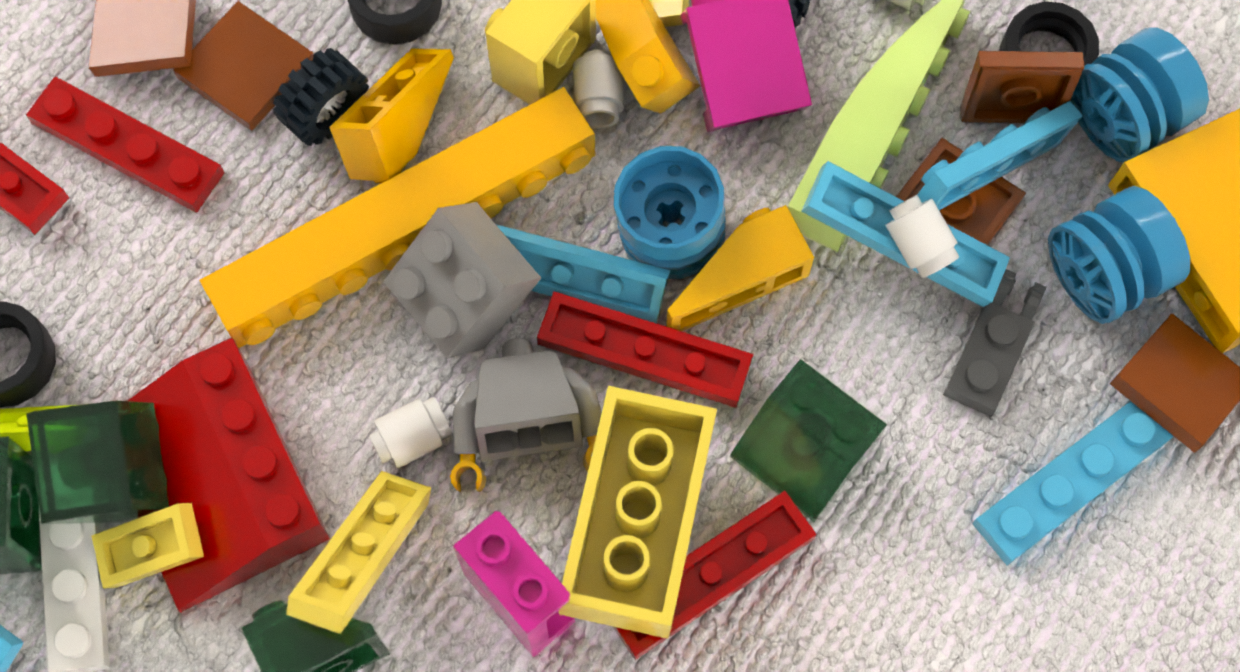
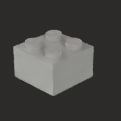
[383,202,541,359]

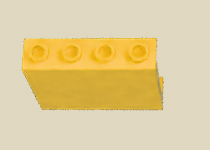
[1108,109,1240,353]

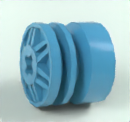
[1070,27,1209,162]
[614,146,726,279]
[1048,185,1190,324]

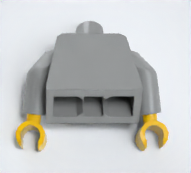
[450,338,602,492]

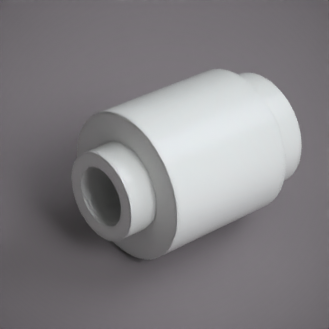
[573,50,624,128]
[885,195,960,278]
[368,397,453,469]

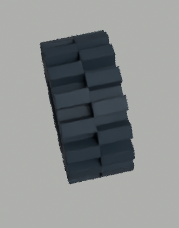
[273,48,369,146]

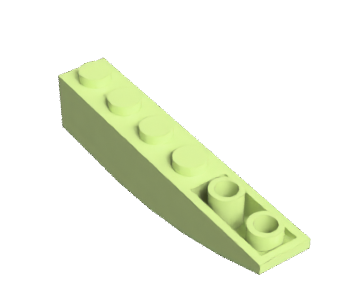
[788,0,971,252]

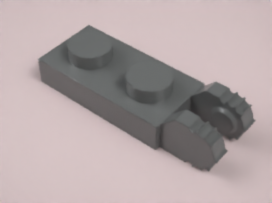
[943,269,1047,417]

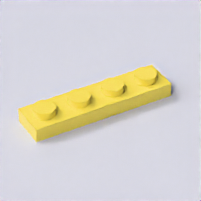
[286,471,431,634]

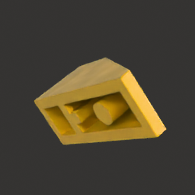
[596,0,701,114]
[329,48,454,183]
[666,205,814,331]

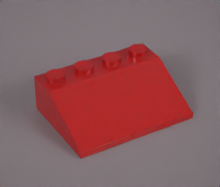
[96,337,330,613]

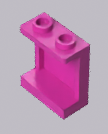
[681,0,812,132]
[453,511,575,657]

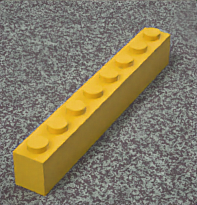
[199,87,595,348]

